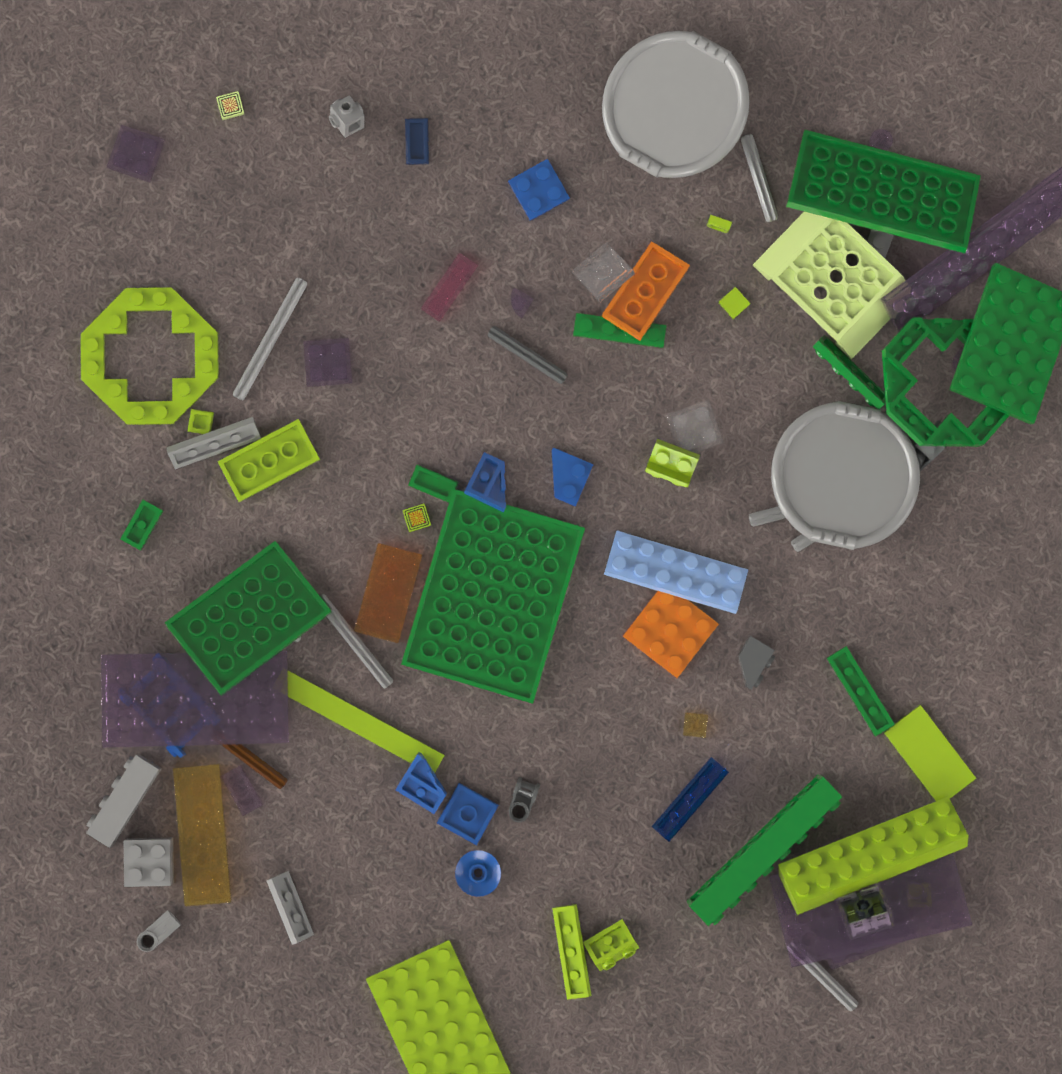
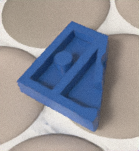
[464,452,506,512]

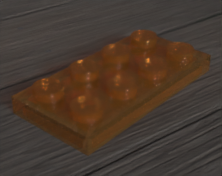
[354,543,423,643]

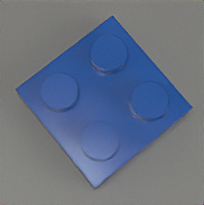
[508,159,570,221]

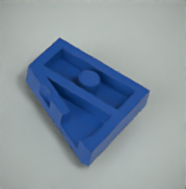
[552,448,593,507]
[396,752,447,814]

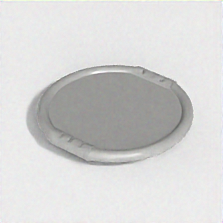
[602,31,749,178]
[771,401,920,550]

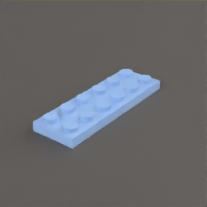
[604,531,748,614]

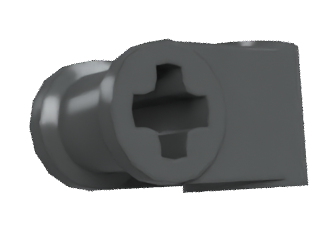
[508,776,541,822]

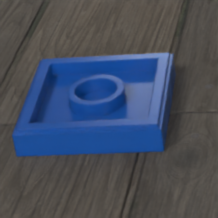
[437,783,499,845]

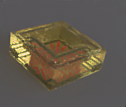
[683,712,708,738]

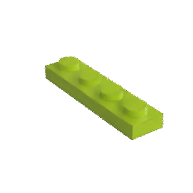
[552,904,592,1000]

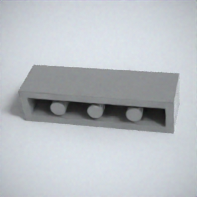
[86,754,162,848]

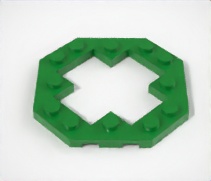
[882,317,1009,447]

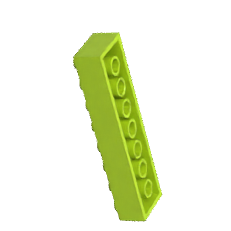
[778,797,968,915]

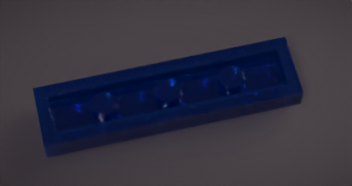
[651,757,729,842]

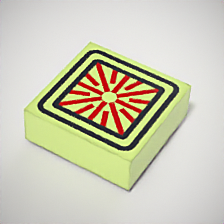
[216,91,244,120]

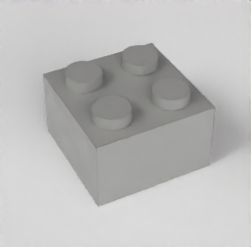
[124,837,174,887]

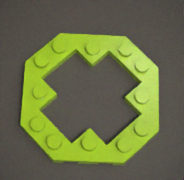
[81,287,219,425]

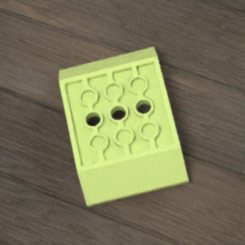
[753,212,915,359]

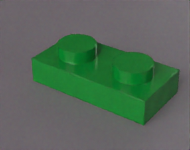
[120,499,164,551]

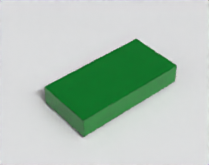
[408,465,459,503]

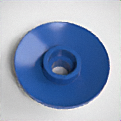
[455,850,501,897]

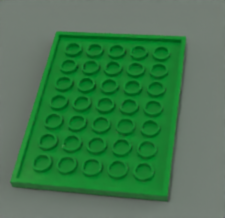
[401,489,585,704]

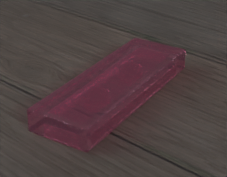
[421,253,478,322]

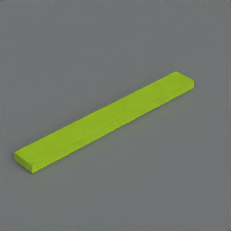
[273,668,444,773]

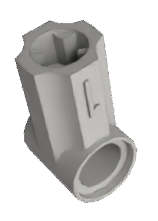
[137,910,181,952]

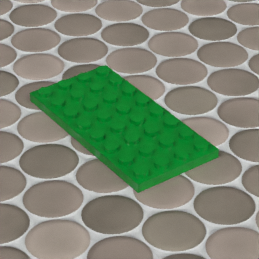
[786,129,981,253]

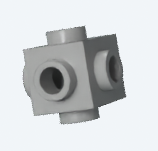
[329,95,364,138]

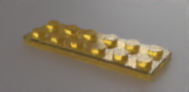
[173,764,232,906]

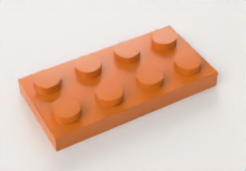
[602,241,690,341]

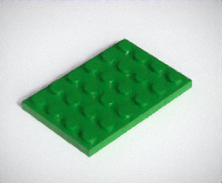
[949,263,1062,425]
[165,541,332,696]

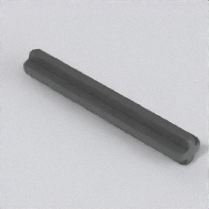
[488,326,567,384]

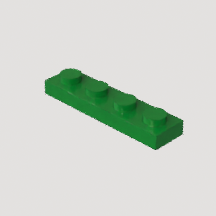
[573,313,667,348]
[813,335,886,409]
[826,646,895,737]

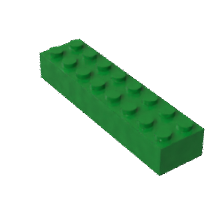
[686,774,842,926]

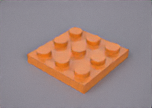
[623,591,719,678]

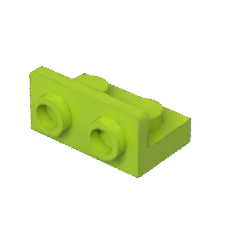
[645,439,700,487]
[583,919,639,971]

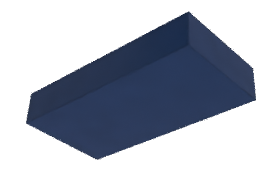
[405,118,429,165]

